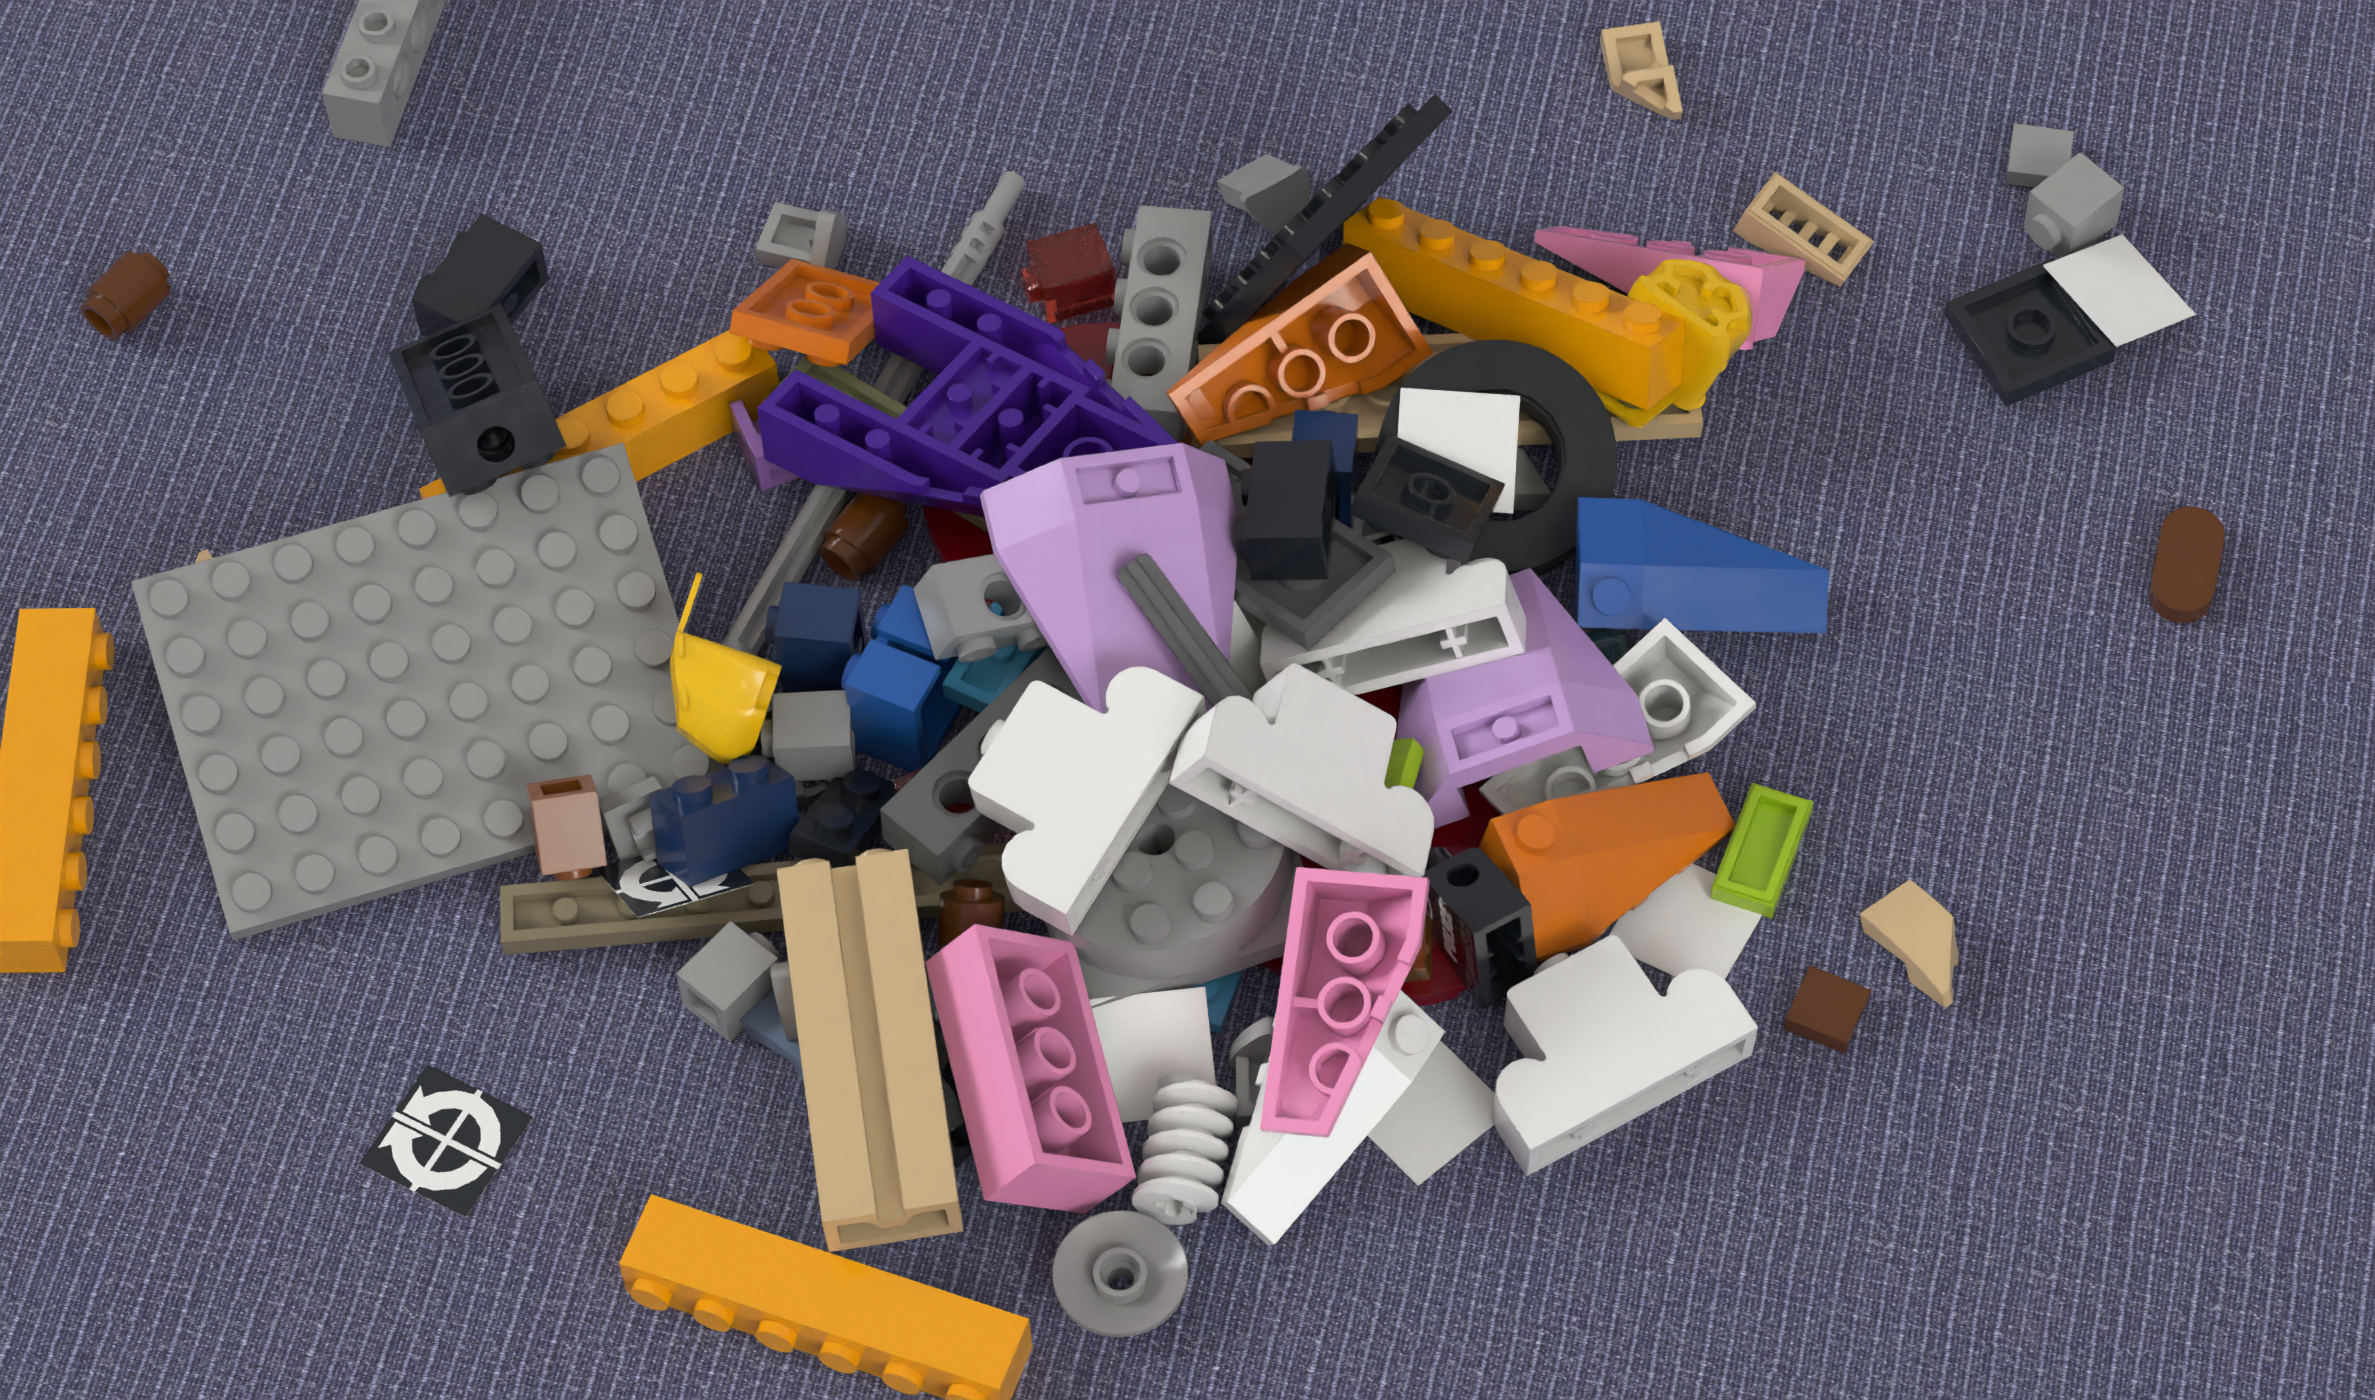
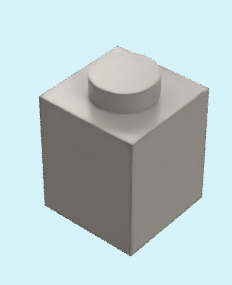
[2023,152,2125,258]
[761,690,856,781]
[676,921,781,1042]

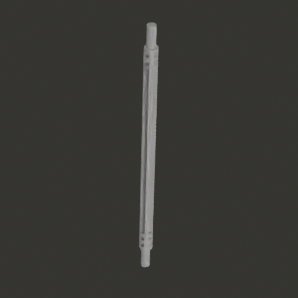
[721,171,1025,656]

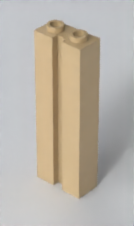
[777,848,964,1252]

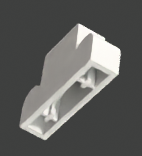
[1259,539,1527,695]
[1169,663,1434,877]
[968,666,1207,936]
[1492,935,1758,1177]

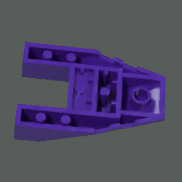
[757,255,1178,517]

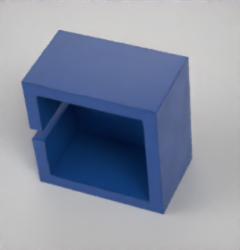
[841,584,963,774]

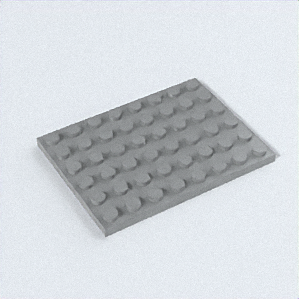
[131,443,724,940]

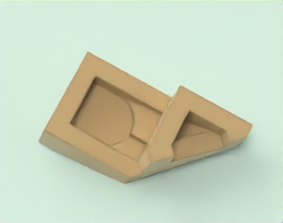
[1600,21,1683,120]
[1860,879,1959,1008]

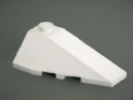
[1479,618,1756,815]
[1221,990,1445,1245]

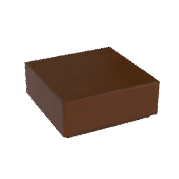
[1784,966,1872,1054]

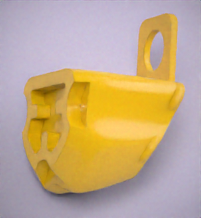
[1595,259,1752,428]
[670,572,782,764]

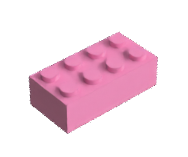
[925,924,1136,1214]

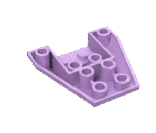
[980,443,1239,714]
[1396,568,1655,829]

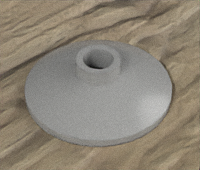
[1052,1210,1188,1337]

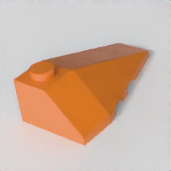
[1165,243,1433,445]
[1479,772,1735,963]

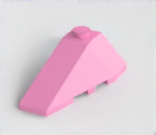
[1534,226,1806,350]

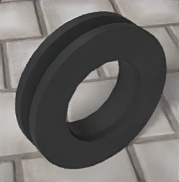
[1374,340,1617,577]

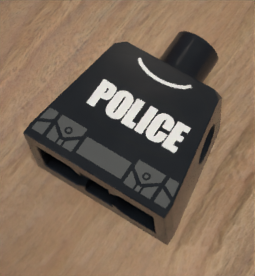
[1422,847,1538,1010]

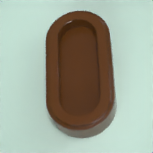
[2149,506,2225,623]

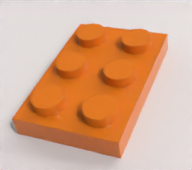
[729,259,881,367]

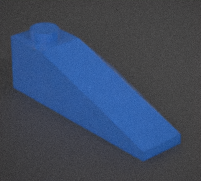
[1573,497,1829,633]

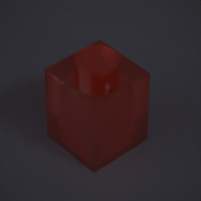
[1020,222,1116,324]

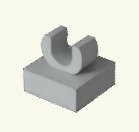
[598,776,663,863]

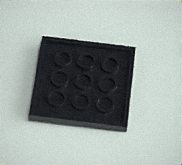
[1198,94,1453,345]

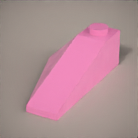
[1260,867,1430,1138]

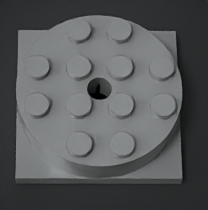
[1015,783,1304,1008]

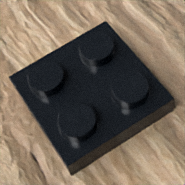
[1945,257,2117,406]
[1348,434,1505,565]

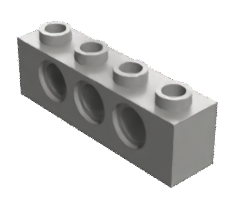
[322,0,446,147]
[1105,205,1213,443]
[913,554,1049,663]

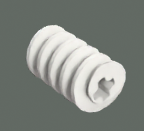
[1132,1074,1239,1225]

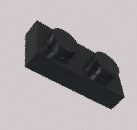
[788,768,903,869]

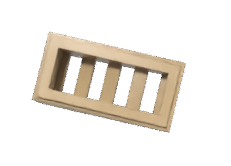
[1733,172,1874,287]

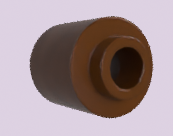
[80,251,171,340]
[819,493,909,582]
[937,879,1005,953]

